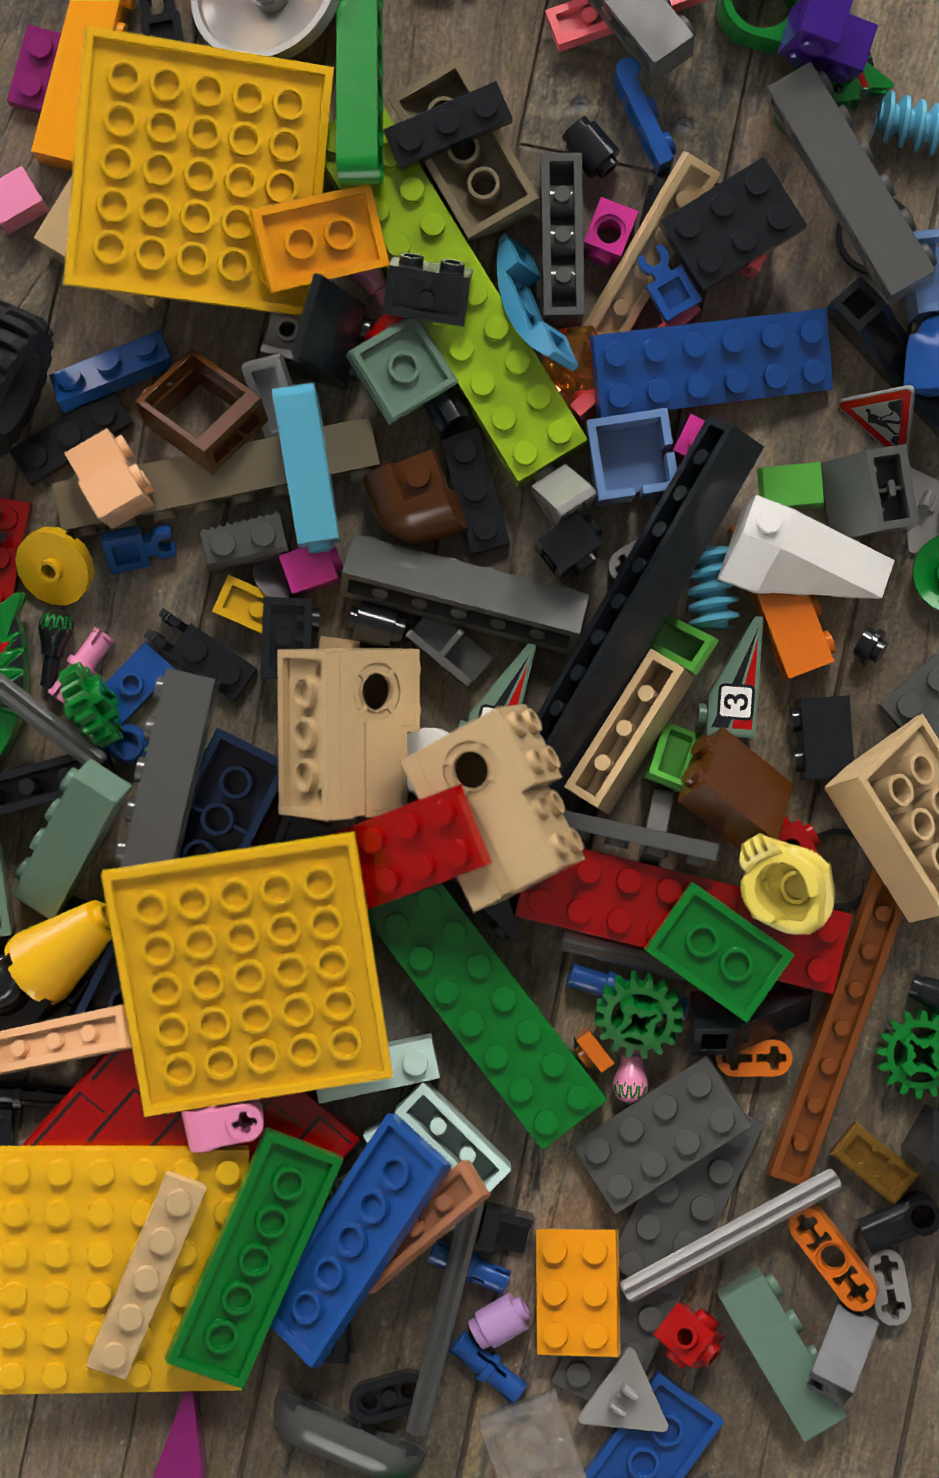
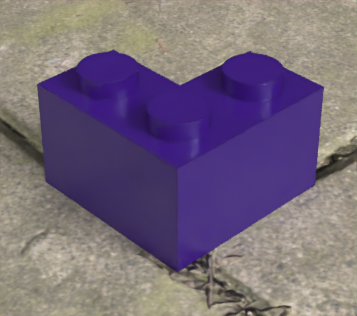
[777,0,878,83]

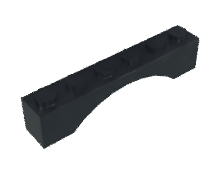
[827,275,939,437]

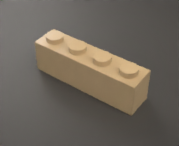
[564,649,694,815]

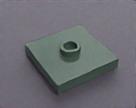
[345,318,459,425]

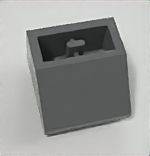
[821,444,919,540]

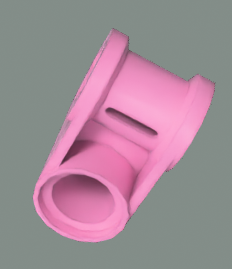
[181,1099,263,1152]

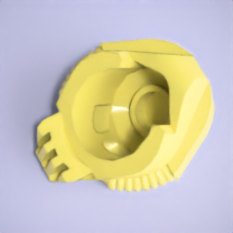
[739,833,835,935]

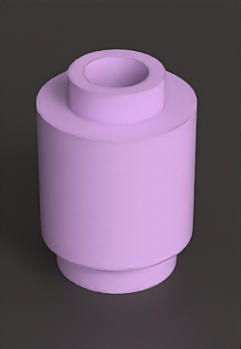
[468,1293,532,1350]

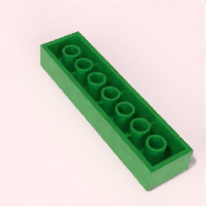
[367,882,607,1150]

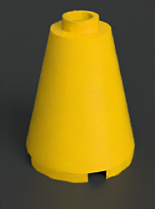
[4,900,113,1005]

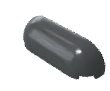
[273,1387,429,1478]

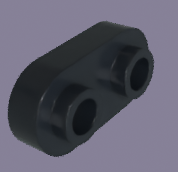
[349,1368,420,1425]

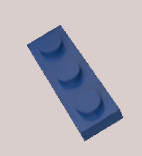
[49,330,173,413]

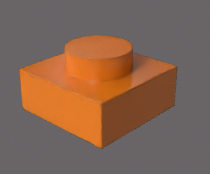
[574,1027,614,1073]

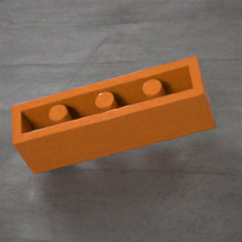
[726,525,836,681]

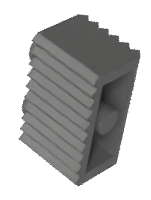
[200,512,291,573]

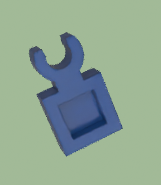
[637,244,702,324]
[101,524,177,575]

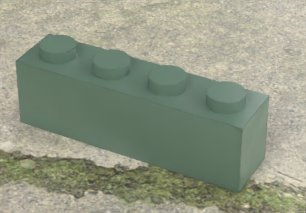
[12,759,133,919]
[716,1266,847,1442]

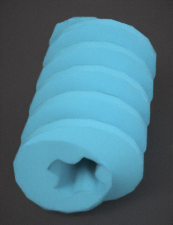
[870,90,939,156]
[687,546,740,630]

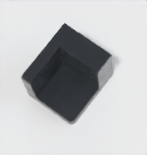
[476,1201,534,1253]

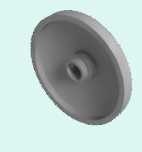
[191,0,340,60]

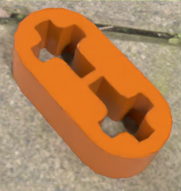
[714,1038,793,1077]

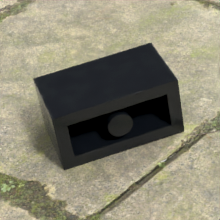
[789,695,854,780]

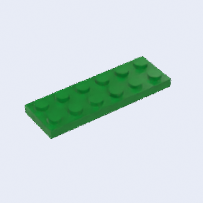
[165,1127,343,1389]

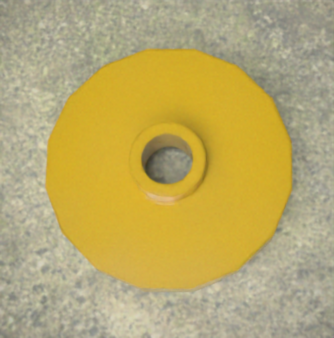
[15,527,95,606]

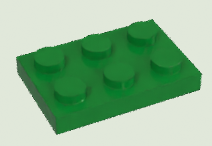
[644,882,795,1022]

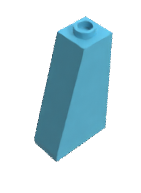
[272,383,341,554]

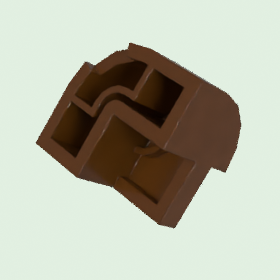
[362,449,469,545]

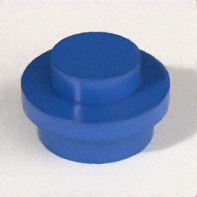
[108,724,149,764]

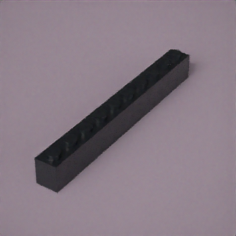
[537,415,764,799]

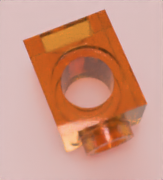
[542,325,598,392]

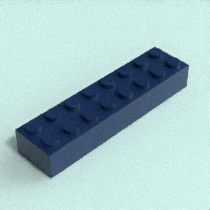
[74,728,279,1015]

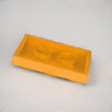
[249,185,389,294]
[536,1228,621,1357]

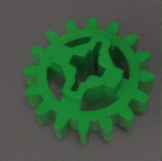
[58,662,124,749]
[595,971,684,1059]
[874,1009,939,1099]

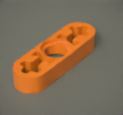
[788,1204,879,1311]

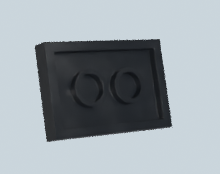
[658,157,808,294]

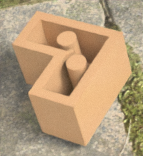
[64,428,155,529]

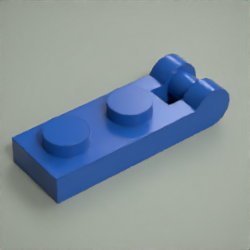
[613,57,676,176]

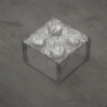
[480,1387,587,1478]

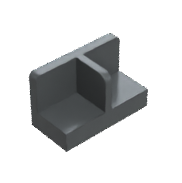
[405,617,493,689]

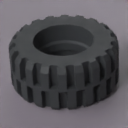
[0,299,54,459]

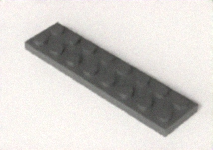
[550,1114,764,1401]

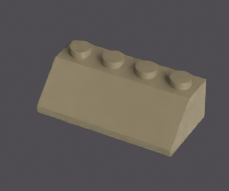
[388,57,540,240]

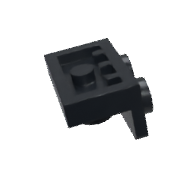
[383,253,473,327]
[260,597,320,679]

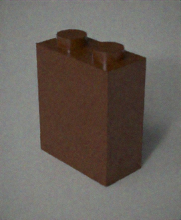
[677,727,794,851]

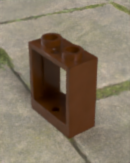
[135,348,268,474]

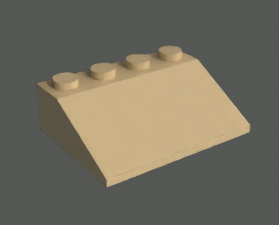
[824,714,939,923]

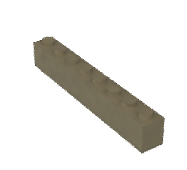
[52,417,381,540]

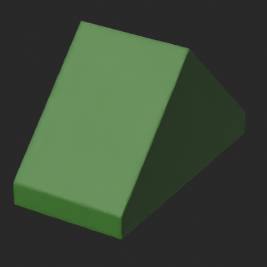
[757,462,824,511]
[648,614,719,677]
[642,722,702,793]

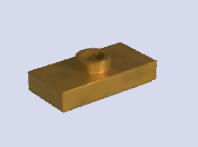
[829,1121,920,1205]

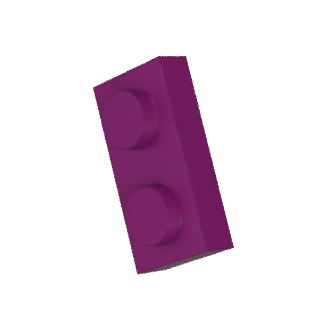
[6,24,61,114]

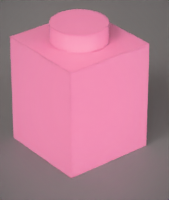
[0,166,49,235]

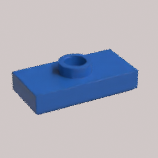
[105,641,176,725]

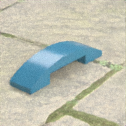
[497,233,579,371]

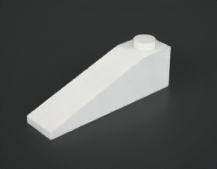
[717,495,895,599]

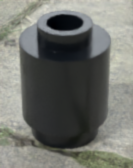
[562,116,620,178]
[346,601,408,648]

